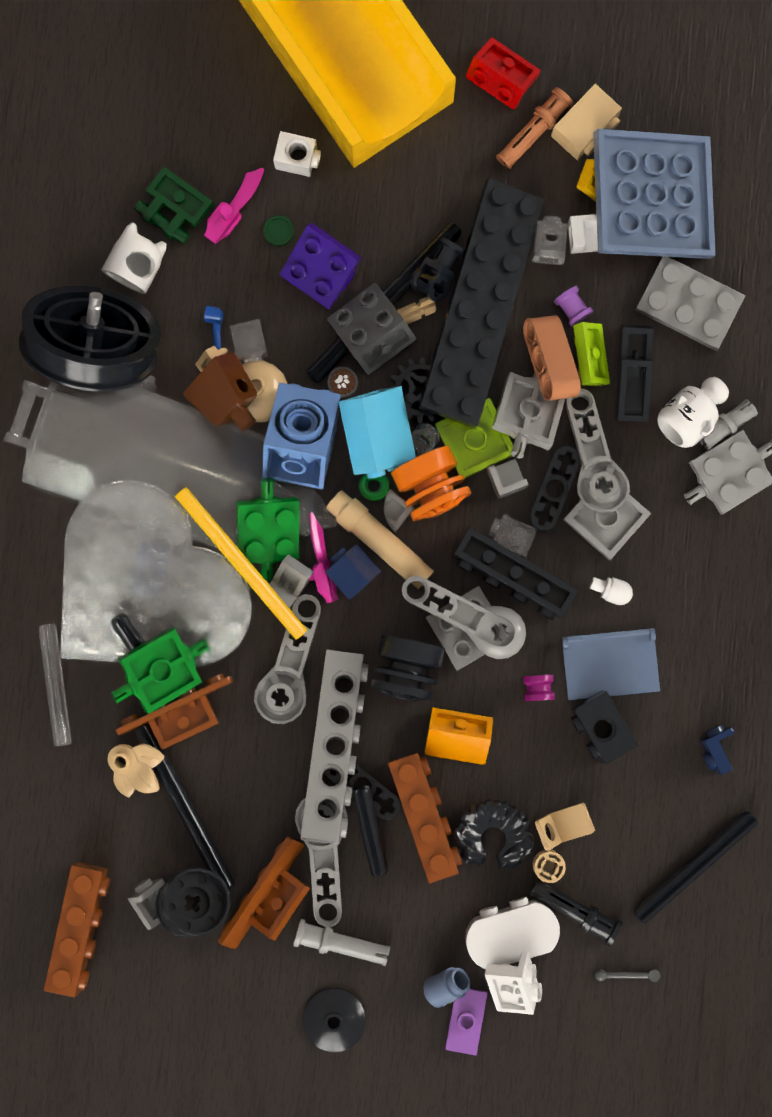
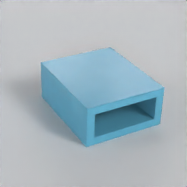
[338,386,416,478]

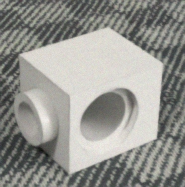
[273,131,321,177]

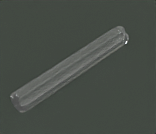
[38,624,72,746]

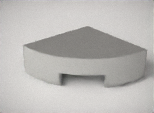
[384,489,414,533]

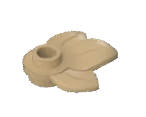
[108,744,165,798]

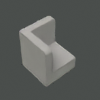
[487,459,529,499]

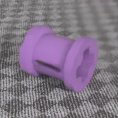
[554,286,593,327]

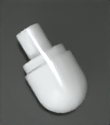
[589,577,633,605]

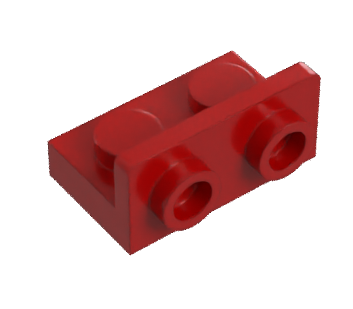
[466,37,541,110]

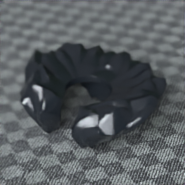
[454,799,534,869]

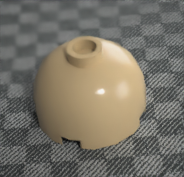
[242,361,287,422]

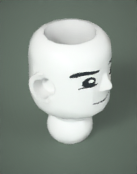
[657,377,729,448]

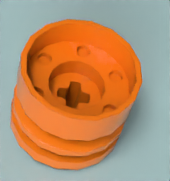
[391,445,471,522]

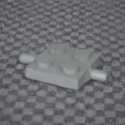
[491,372,565,458]
[684,430,772,515]

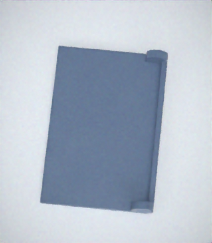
[562,628,660,700]

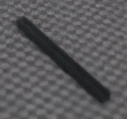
[134,724,235,890]

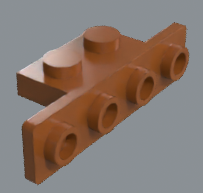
[116,673,234,750]
[218,836,310,949]

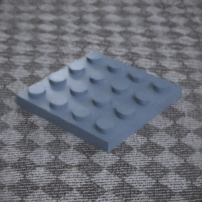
[593,129,716,259]

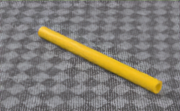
[174,487,307,640]

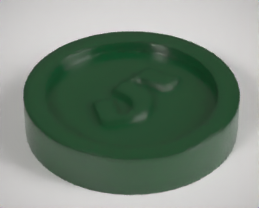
[263,215,294,247]

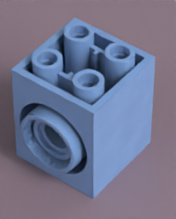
[262,382,341,489]

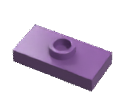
[445,988,488,1056]

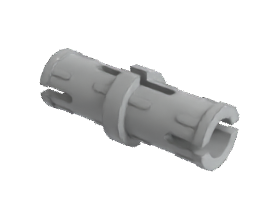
[699,399,758,450]

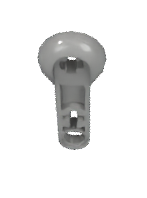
[566,388,630,513]
[402,576,526,659]
[254,594,321,724]
[295,798,348,927]

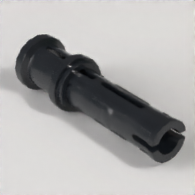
[529,878,623,947]

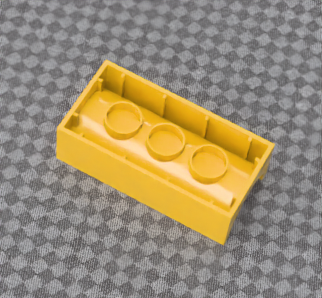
[239,0,456,168]

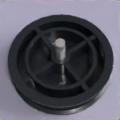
[19,286,161,392]

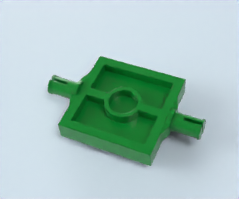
[236,478,299,581]
[110,627,210,714]

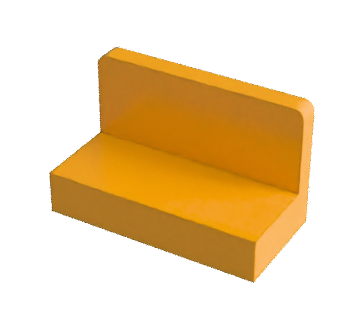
[425,707,493,765]

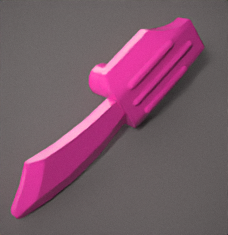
[204,168,264,245]
[309,512,339,603]

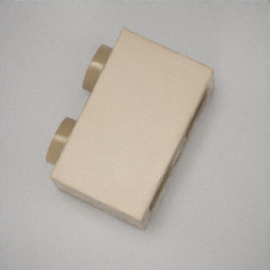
[551,84,622,161]

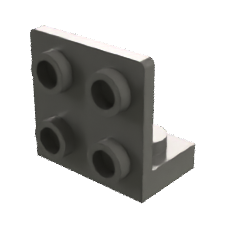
[327,283,417,375]

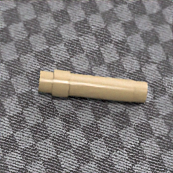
[326,490,434,589]

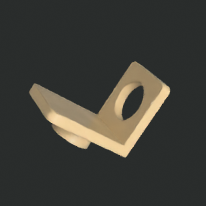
[535,803,595,851]

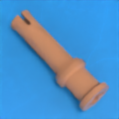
[496,87,574,170]

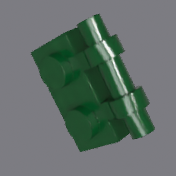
[134,166,214,245]

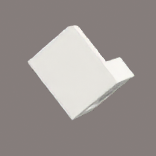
[567,214,598,254]

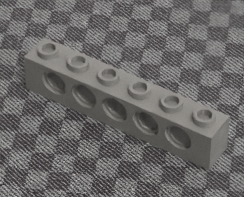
[301,650,369,845]

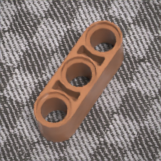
[523,315,581,401]

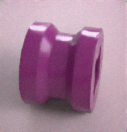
[523,675,555,701]

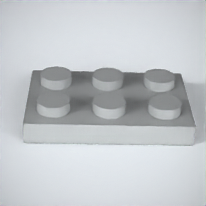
[635,256,746,351]

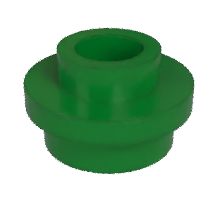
[359,474,389,501]

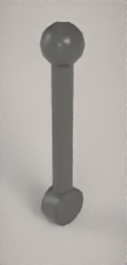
[595,969,661,982]

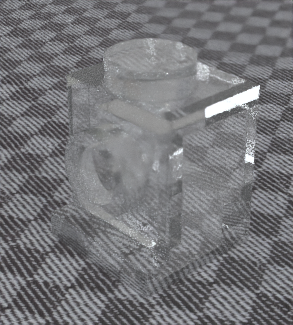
[532,216,568,265]

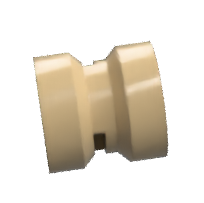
[532,849,566,883]

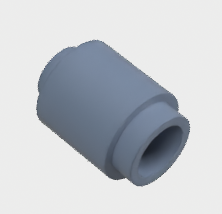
[423,967,470,1008]

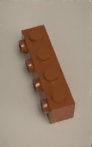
[388,752,462,884]
[44,862,110,998]

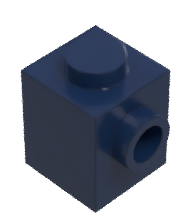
[325,544,381,600]

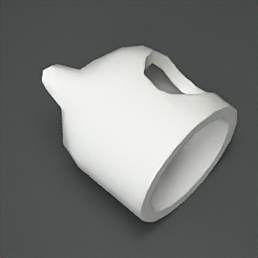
[101,222,166,294]

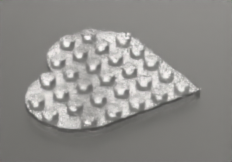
[60,481,251,667]

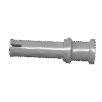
[293,919,390,966]

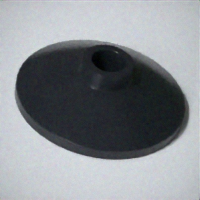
[303,988,366,1052]

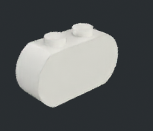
[465,897,560,969]

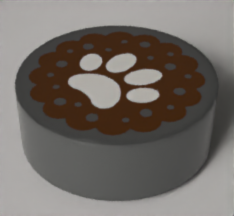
[327,367,358,399]

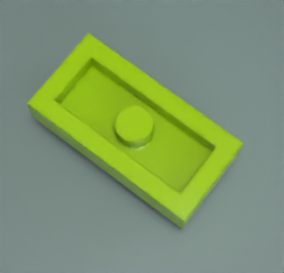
[573,322,610,386]

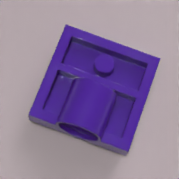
[279,223,362,309]

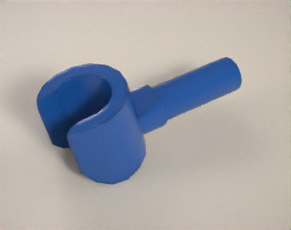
[204,306,223,350]

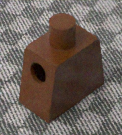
[183,352,257,431]

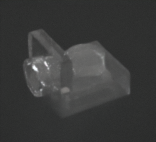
[489,513,537,558]

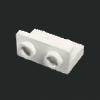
[485,952,542,1015]

